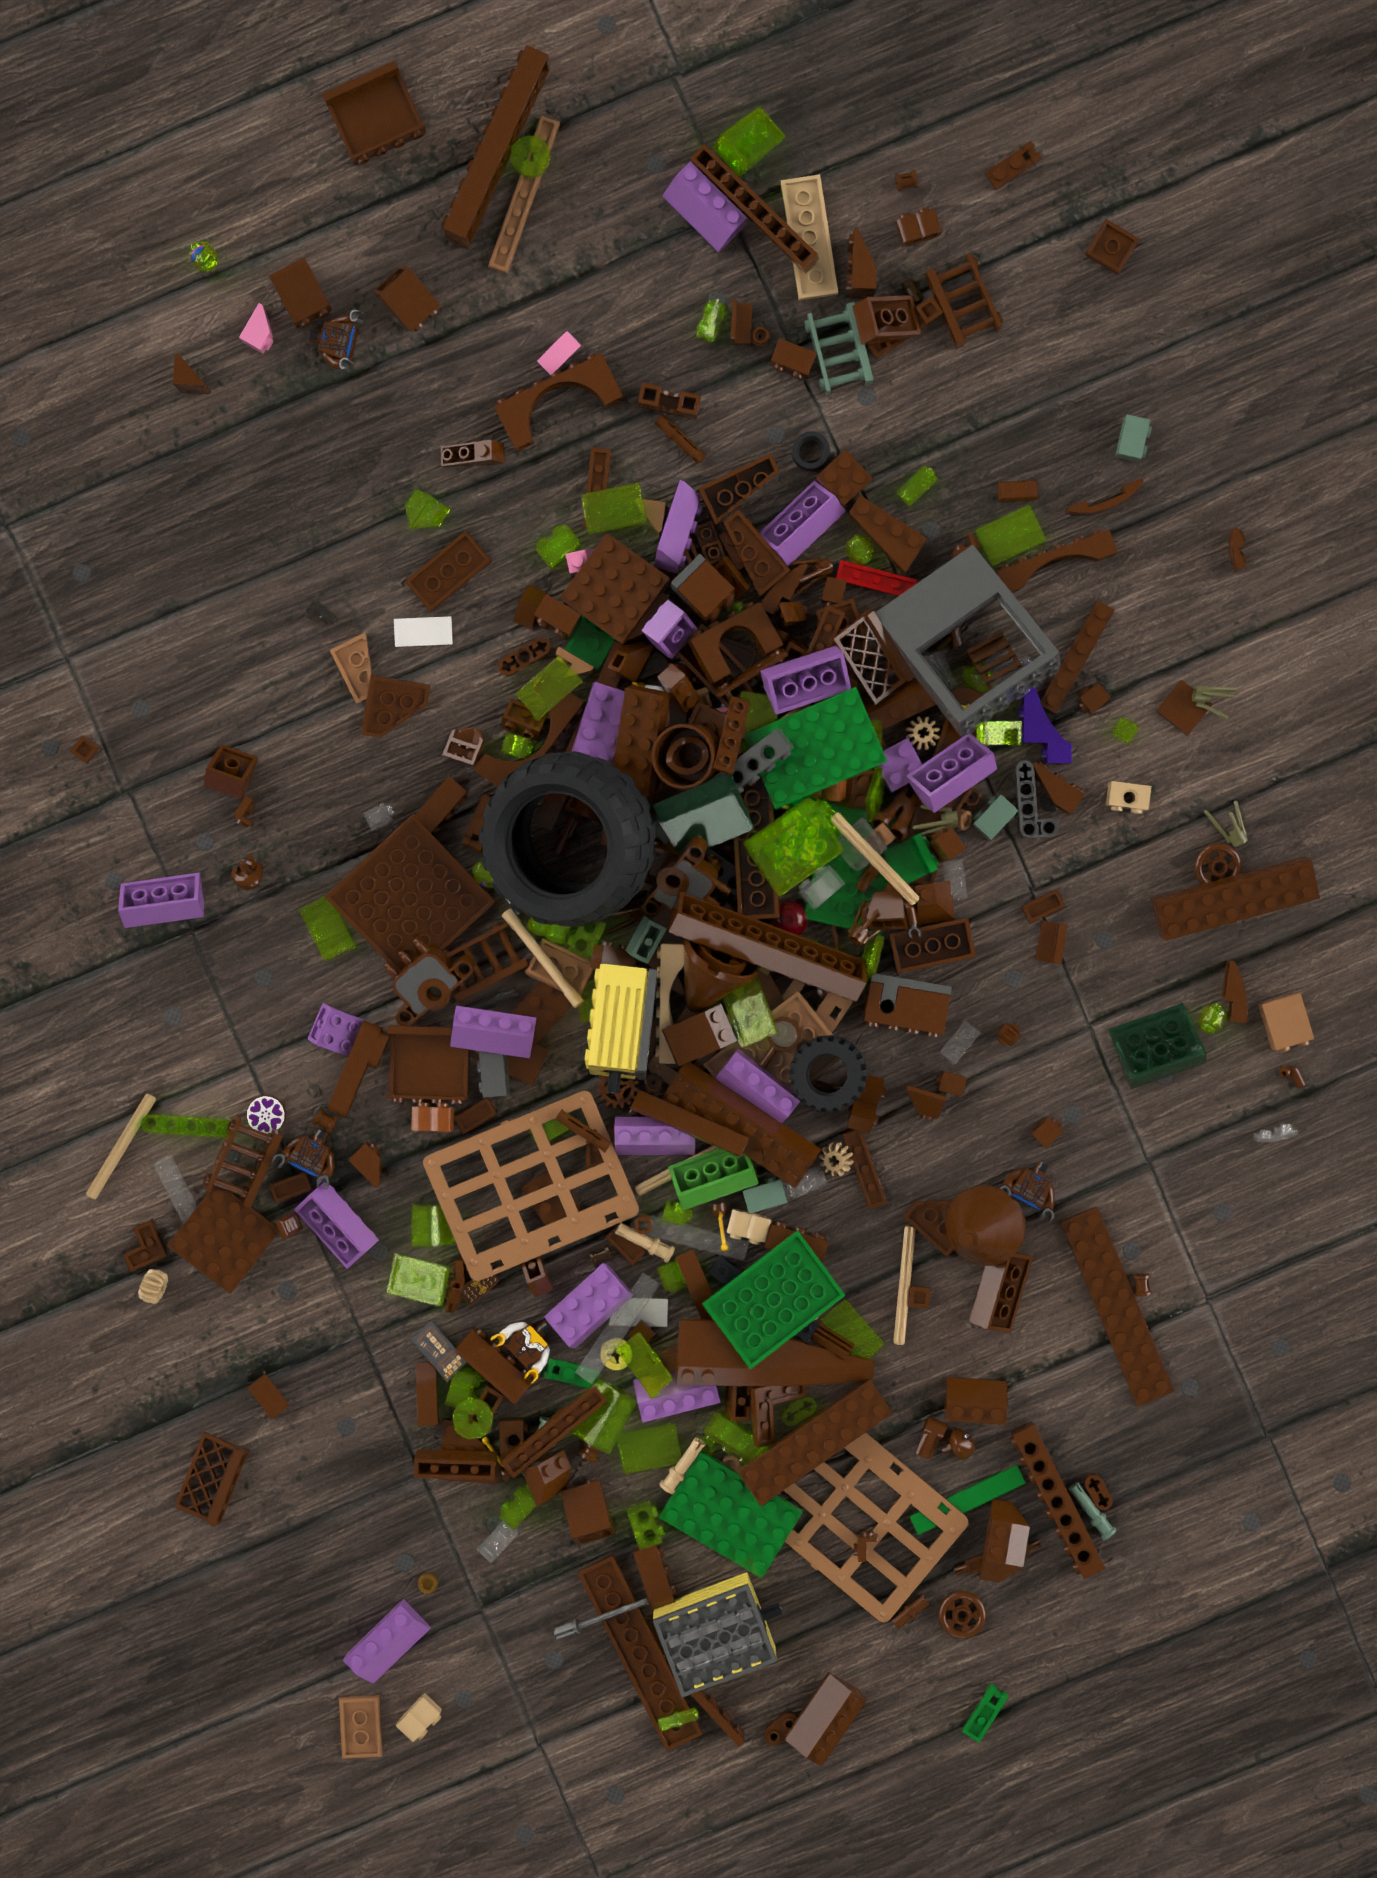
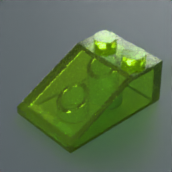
[712,106,786,177]

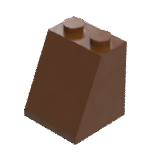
[269,257,332,328]
[373,265,440,332]
[561,1479,616,1546]

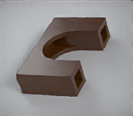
[688,602,783,685]

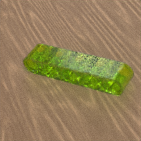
[141,1113,240,1138]

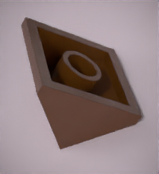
[173,353,211,395]

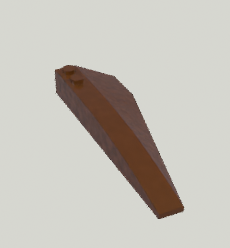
[675,1319,875,1386]

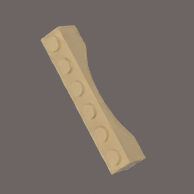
[656,941,684,1064]

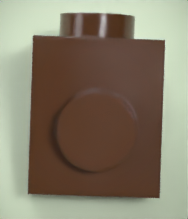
[854,1530,878,1562]

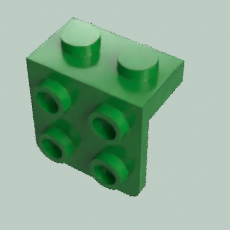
[883,833,939,884]

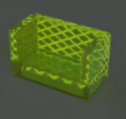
[976,721,1022,746]

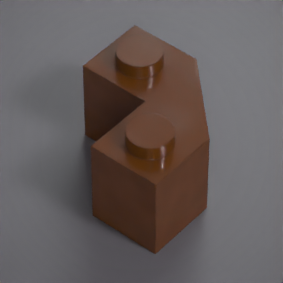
[846,1075,886,1134]

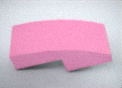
[537,331,581,375]

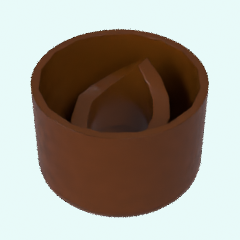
[652,723,719,789]

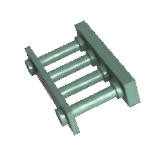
[804,302,874,396]

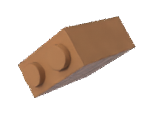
[1258,993,1314,1053]

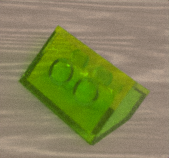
[571,1378,637,1454]

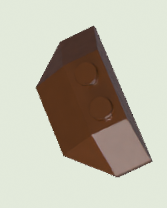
[979,1499,1030,1583]

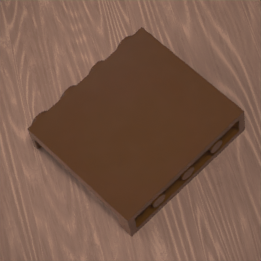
[322,61,427,166]
[386,1025,470,1104]

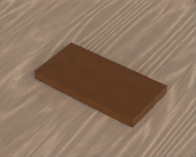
[405,530,492,612]
[470,1042,549,1086]

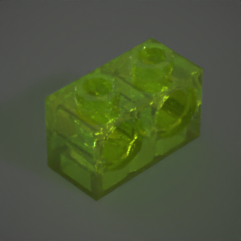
[566,921,607,960]
[627,1500,665,1550]

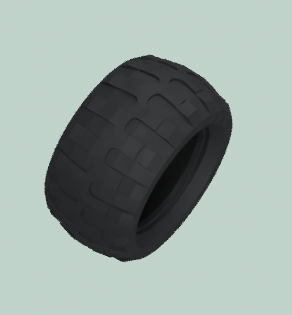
[479,751,656,927]

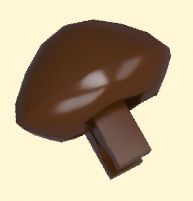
[230,854,263,891]
[939,1427,975,1460]

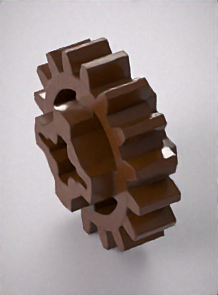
[596,1075,639,1109]

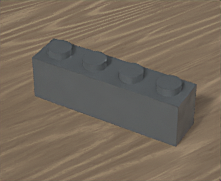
[476,1051,510,1098]

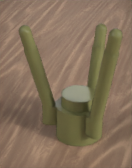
[1192,685,1237,719]
[1204,801,1248,847]
[913,805,958,836]

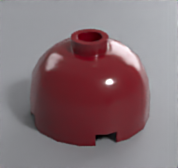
[768,900,808,936]

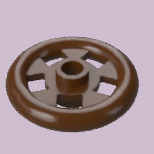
[1194,843,1242,884]
[938,1591,986,1639]

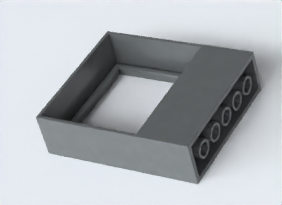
[875,545,1060,736]

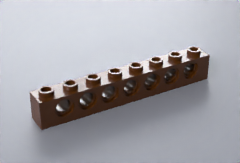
[690,144,819,274]
[1010,1421,1106,1579]

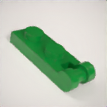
[542,1357,601,1388]
[962,1683,1009,1743]

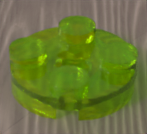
[510,135,551,178]
[453,1397,493,1439]

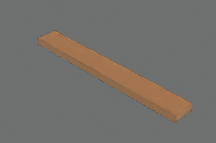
[488,116,560,274]

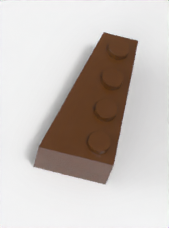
[697,453,779,525]
[848,496,927,576]

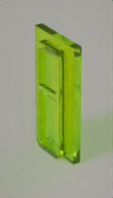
[821,1299,885,1359]

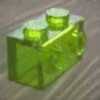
[499,1483,536,1530]

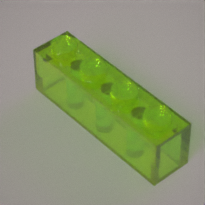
[703,1409,770,1464]

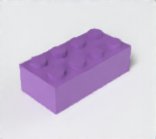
[572,682,625,763]
[544,1263,634,1349]

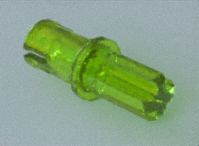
[658,1708,699,1732]

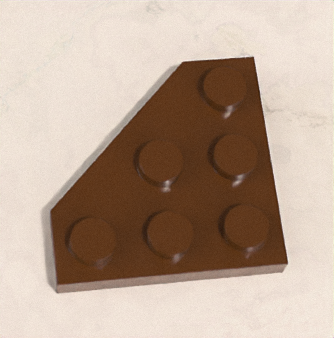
[361,675,430,738]
[902,1200,954,1257]
[439,1418,500,1484]

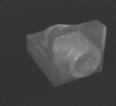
[363,802,395,831]

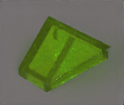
[405,489,450,529]

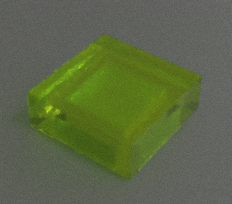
[1111,717,1139,744]

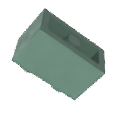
[1115,414,1152,462]
[972,795,1019,841]
[625,915,667,964]
[742,1176,788,1214]

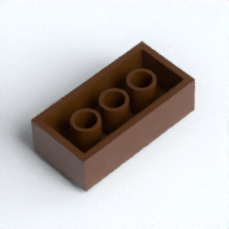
[888,918,976,974]

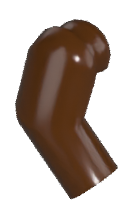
[1279,1065,1306,1088]

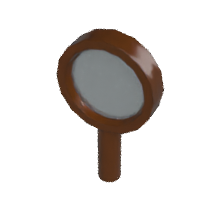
[759,1017,801,1069]

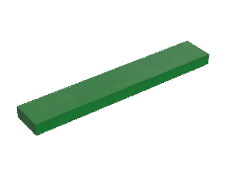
[909,1464,1026,1535]

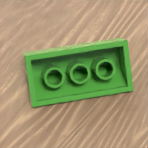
[668,1149,759,1210]

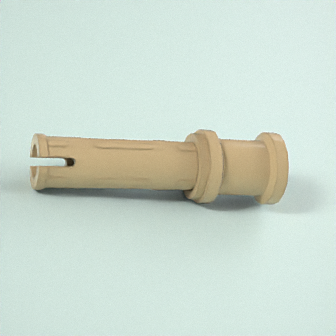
[615,1222,675,1263]
[660,1437,705,1494]

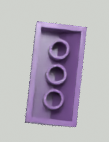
[662,161,747,253]
[654,480,703,574]
[759,481,846,566]
[760,646,851,715]
[906,734,997,813]
[118,873,204,928]
[450,1006,536,1058]
[715,1048,801,1123]
[614,1117,695,1155]
[294,1183,379,1269]
[633,1370,721,1422]
[343,1599,431,1684]

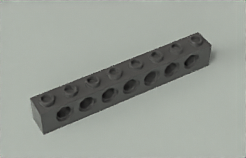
[655,728,795,844]

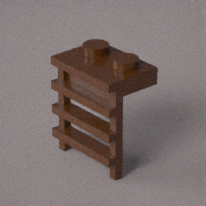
[967,632,1023,691]

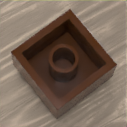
[815,449,873,508]
[534,594,583,640]

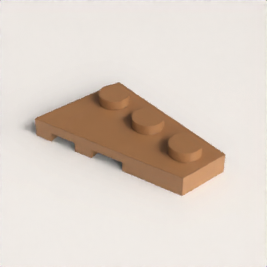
[330,633,372,704]

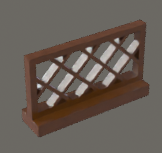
[832,610,915,705]
[174,1432,250,1527]

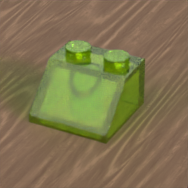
[412,1204,454,1247]

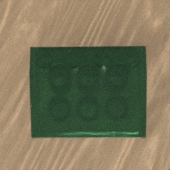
[653,774,754,854]
[1108,1003,1207,1089]

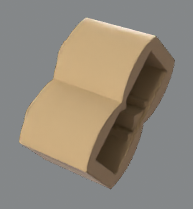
[727,1208,771,1245]
[396,1693,442,1742]

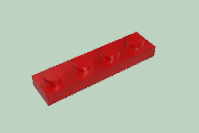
[836,560,918,597]

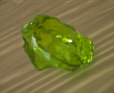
[963,664,991,692]

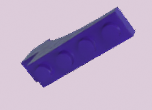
[1018,662,1072,764]

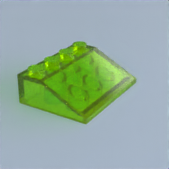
[743,797,844,897]

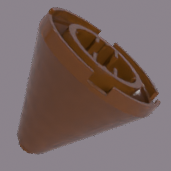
[683,938,761,1012]
[945,1185,1026,1266]

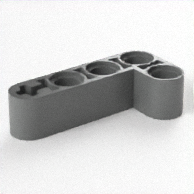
[1014,760,1059,839]

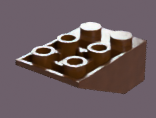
[846,227,877,299]

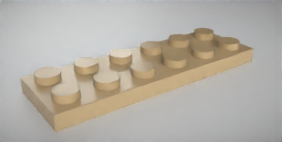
[780,174,838,301]

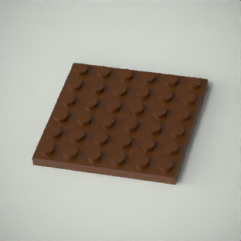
[324,814,495,973]

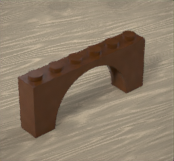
[494,353,623,453]
[474,673,585,787]

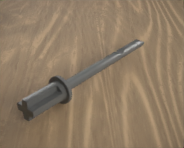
[554,1598,648,1640]

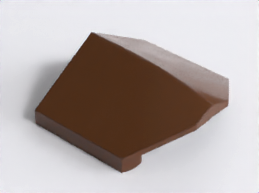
[442,727,485,766]

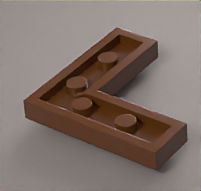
[750,1385,806,1448]

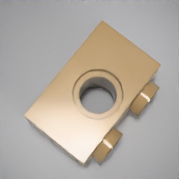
[1105,781,1152,814]

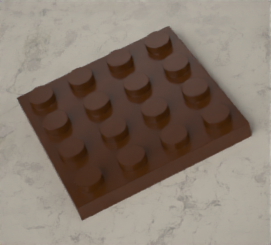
[559,533,671,645]
[167,1186,279,1294]

